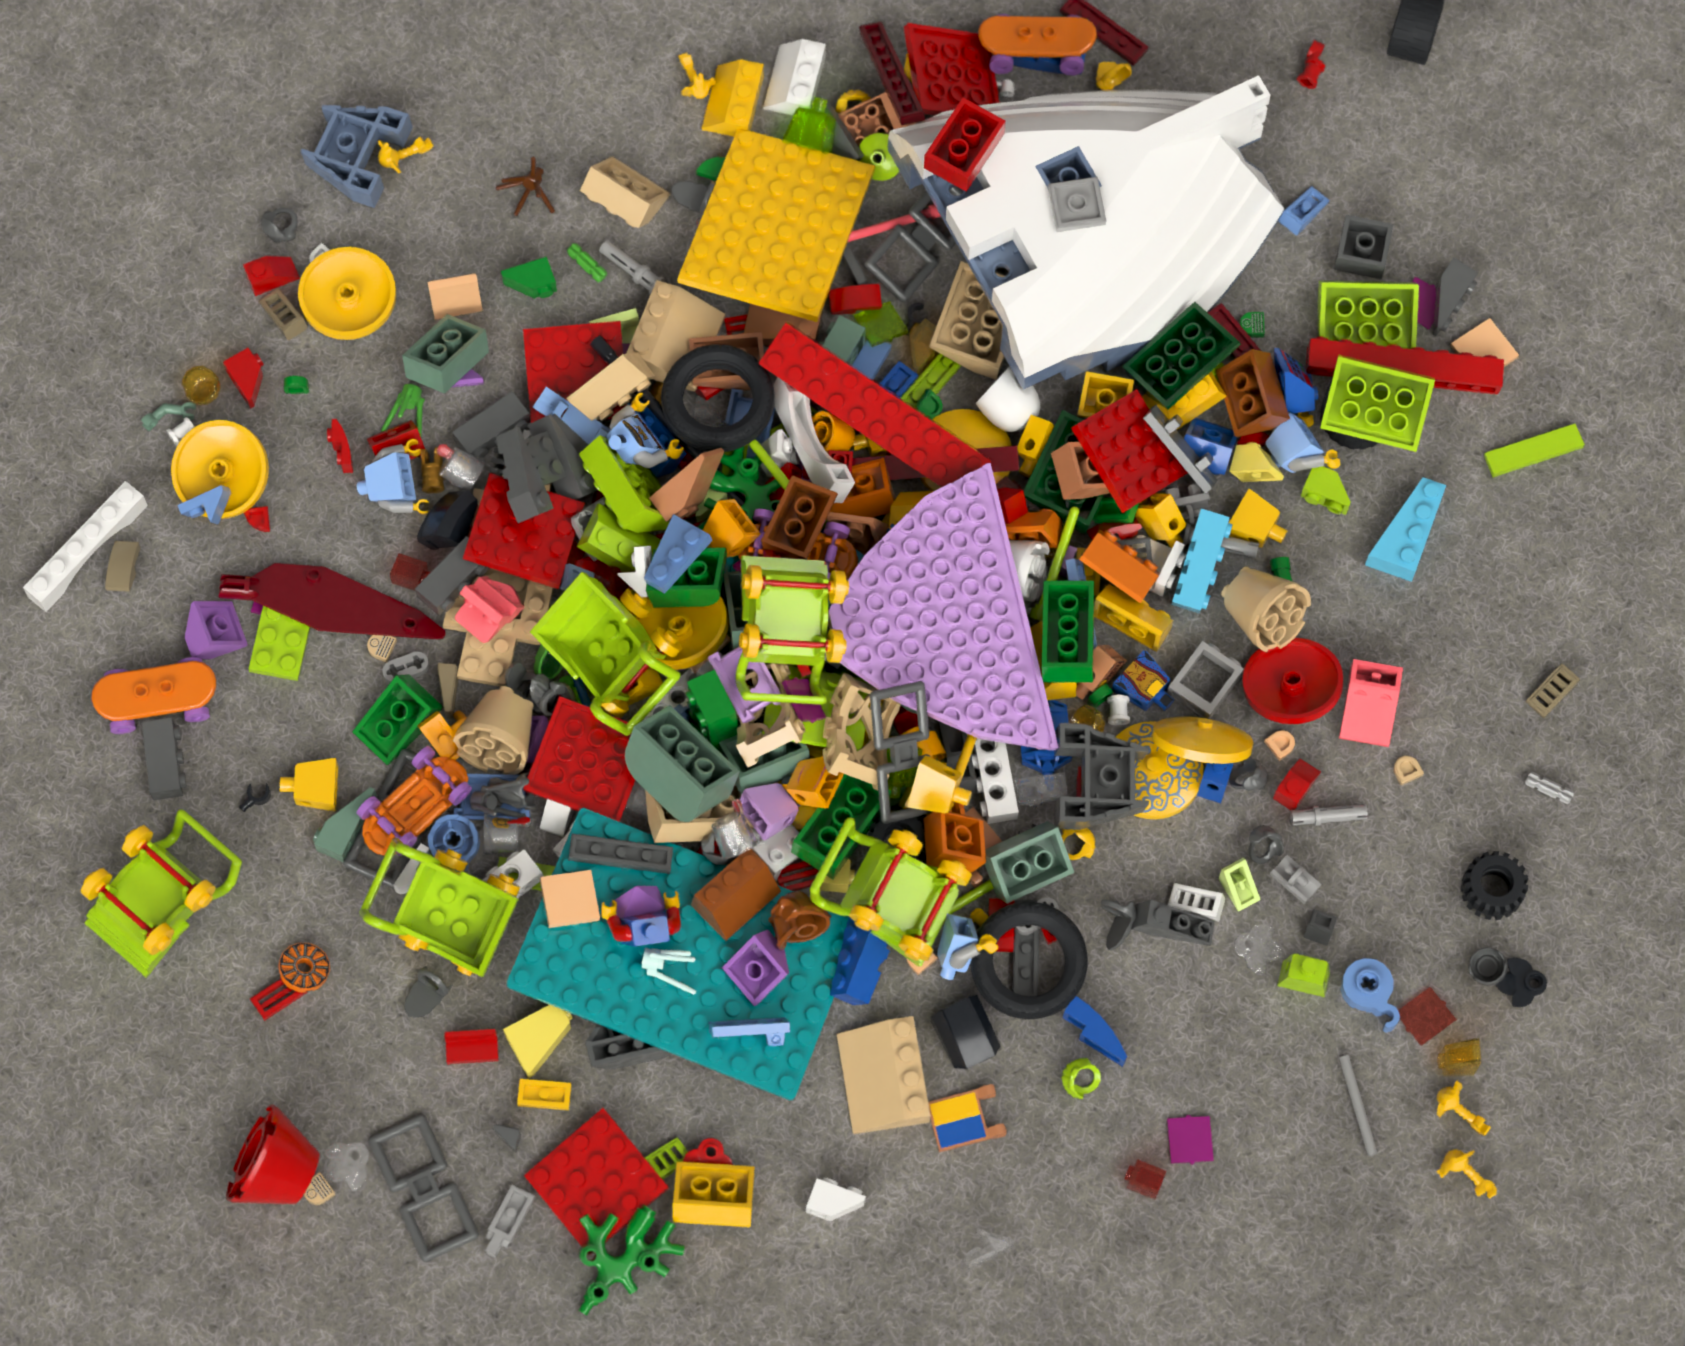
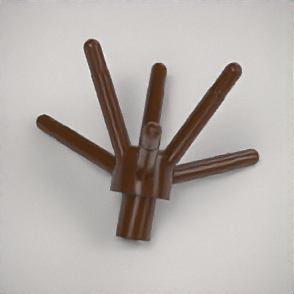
[496,156,555,216]

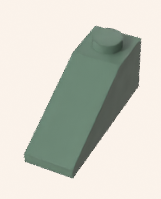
[313,787,377,862]

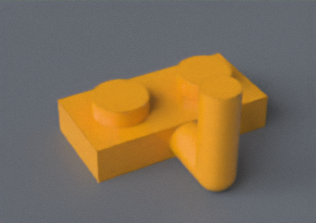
[418,711,467,760]

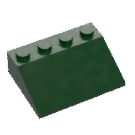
[1122,302,1241,410]
[1024,410,1104,535]

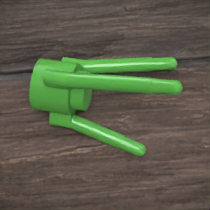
[381,384,425,437]

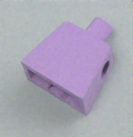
[737,783,801,840]

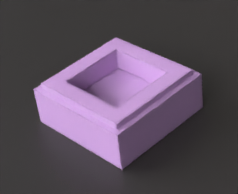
[1059,545,1077,578]

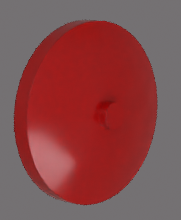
[1243,638,1343,724]

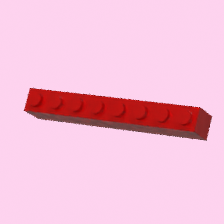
[1305,337,1504,395]

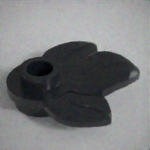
[1496,958,1547,1007]

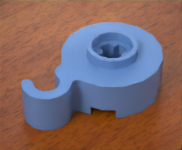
[428,814,480,873]
[1341,958,1400,1032]

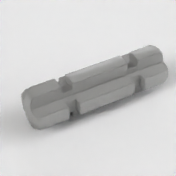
[1525,772,1574,804]

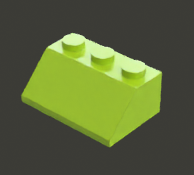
[577,503,661,572]

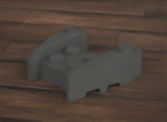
[496,414,598,523]
[1054,723,1149,830]

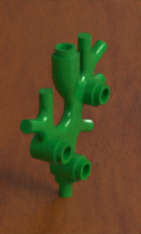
[704,446,781,523]
[578,1204,685,1316]

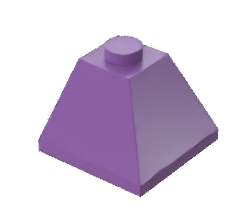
[185,601,248,659]
[722,930,789,1007]

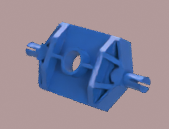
[1021,700,1072,789]

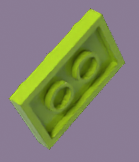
[249,606,310,681]

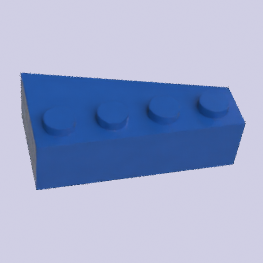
[830,917,890,1005]

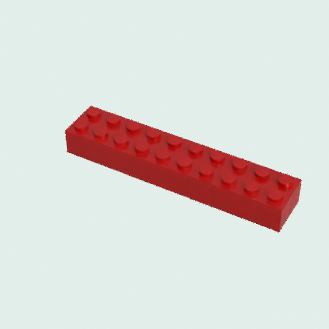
[758,322,992,487]

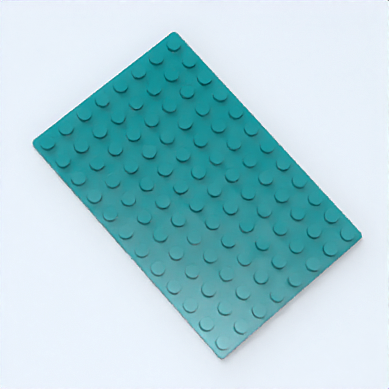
[506,808,849,1101]

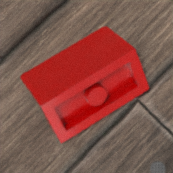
[367,420,425,460]
[444,1029,499,1064]

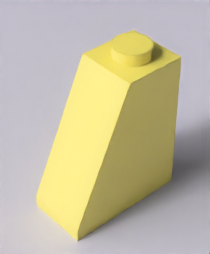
[503,1005,573,1079]

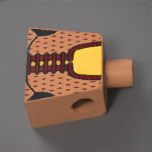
[1076,645,1127,700]

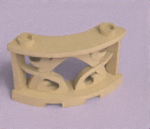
[728,663,805,767]
[823,673,901,790]

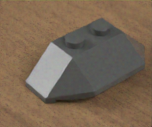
[585,1024,672,1070]

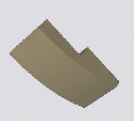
[105,541,141,592]

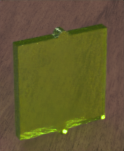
[854,301,908,347]

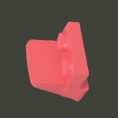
[455,576,525,643]

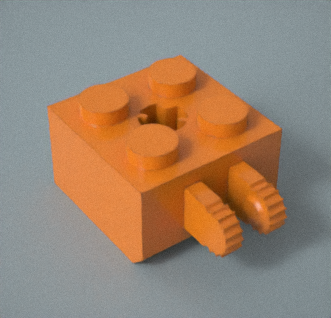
[924,802,986,873]

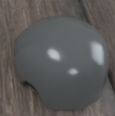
[1468,947,1507,986]

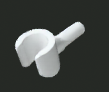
[996,79,1015,98]

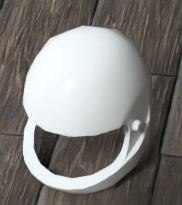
[976,366,1040,432]

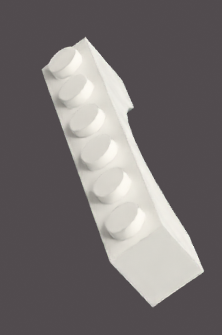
[773,377,855,503]
[23,481,147,612]

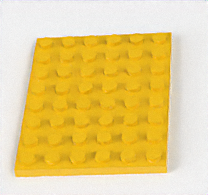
[678,129,875,322]

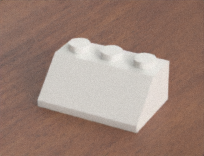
[763,39,826,119]

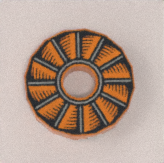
[278,943,330,992]

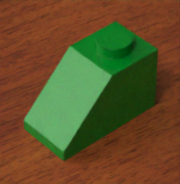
[501,257,557,298]

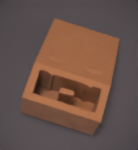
[838,92,917,147]

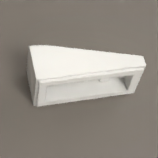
[1168,883,1225,922]

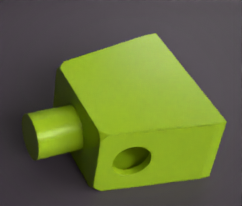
[1277,954,1330,997]

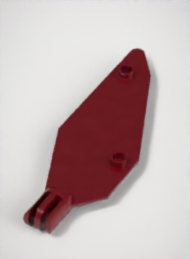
[219,563,446,640]

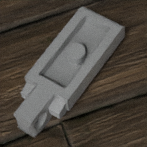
[485,1184,536,1258]

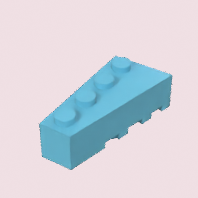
[1365,477,1446,582]
[1171,508,1233,613]

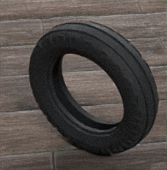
[661,344,775,452]
[970,902,1088,1019]

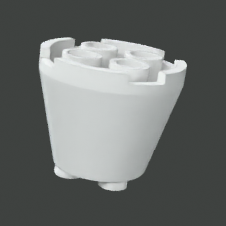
[1009,540,1050,615]

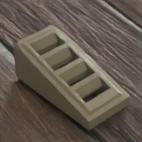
[259,288,308,341]
[437,663,459,719]
[1526,663,1580,718]

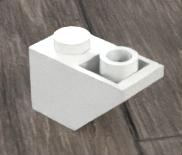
[761,429,800,477]
[806,1178,866,1221]

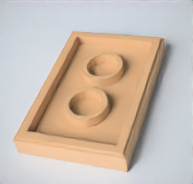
[428,273,483,320]

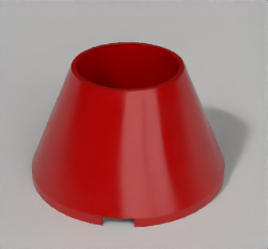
[226,1104,320,1204]

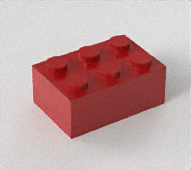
[924,98,1006,192]

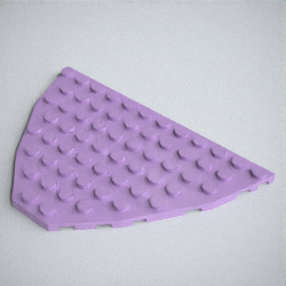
[828,463,1059,751]

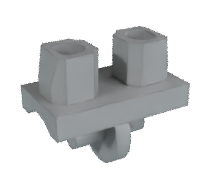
[1165,483,1210,525]
[1270,855,1322,904]

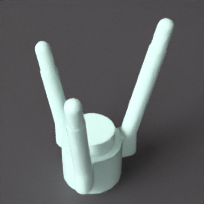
[641,948,696,994]

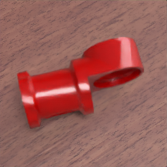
[1297,40,1326,89]

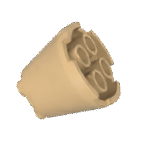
[1222,567,1311,652]
[453,686,534,775]

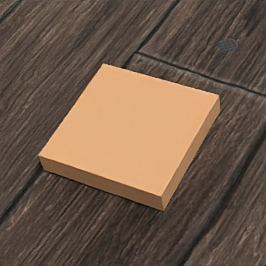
[1450,318,1519,367]
[540,870,600,928]

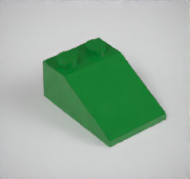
[352,674,443,765]

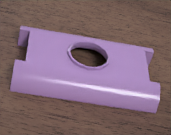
[708,647,782,723]

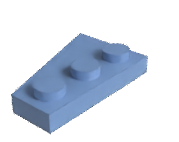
[644,514,712,594]

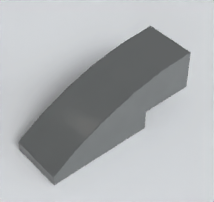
[938,721,977,792]

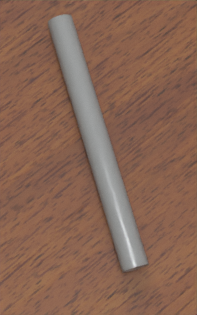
[1339,1055,1378,1156]

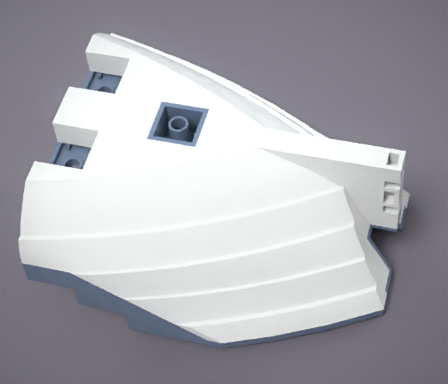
[888,75,1284,390]

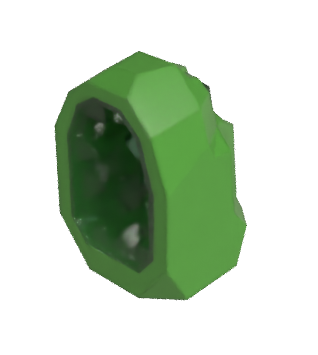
[534,644,563,679]

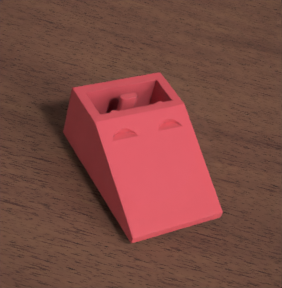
[1339,659,1403,747]

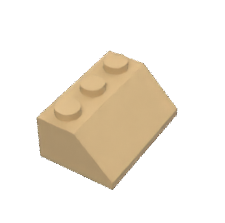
[580,157,671,228]
[567,352,655,421]

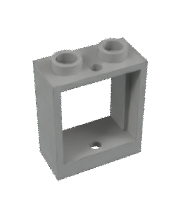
[1167,641,1244,719]

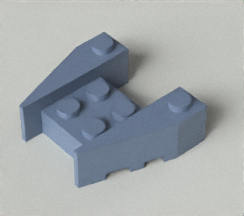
[301,105,413,208]

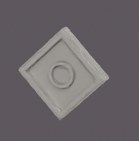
[1048,177,1107,232]

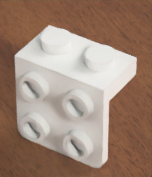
[1131,535,1187,597]
[739,824,799,881]

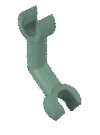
[141,402,196,431]

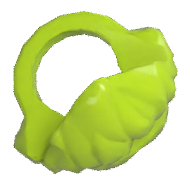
[1061,1058,1101,1099]

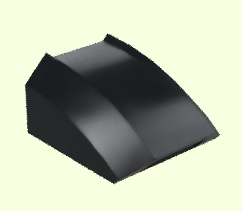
[417,490,478,550]
[931,995,1000,1069]

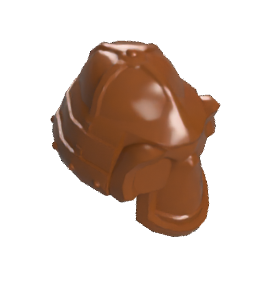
[768,890,831,950]

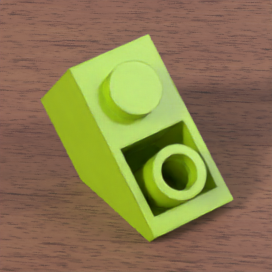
[1301,466,1351,515]

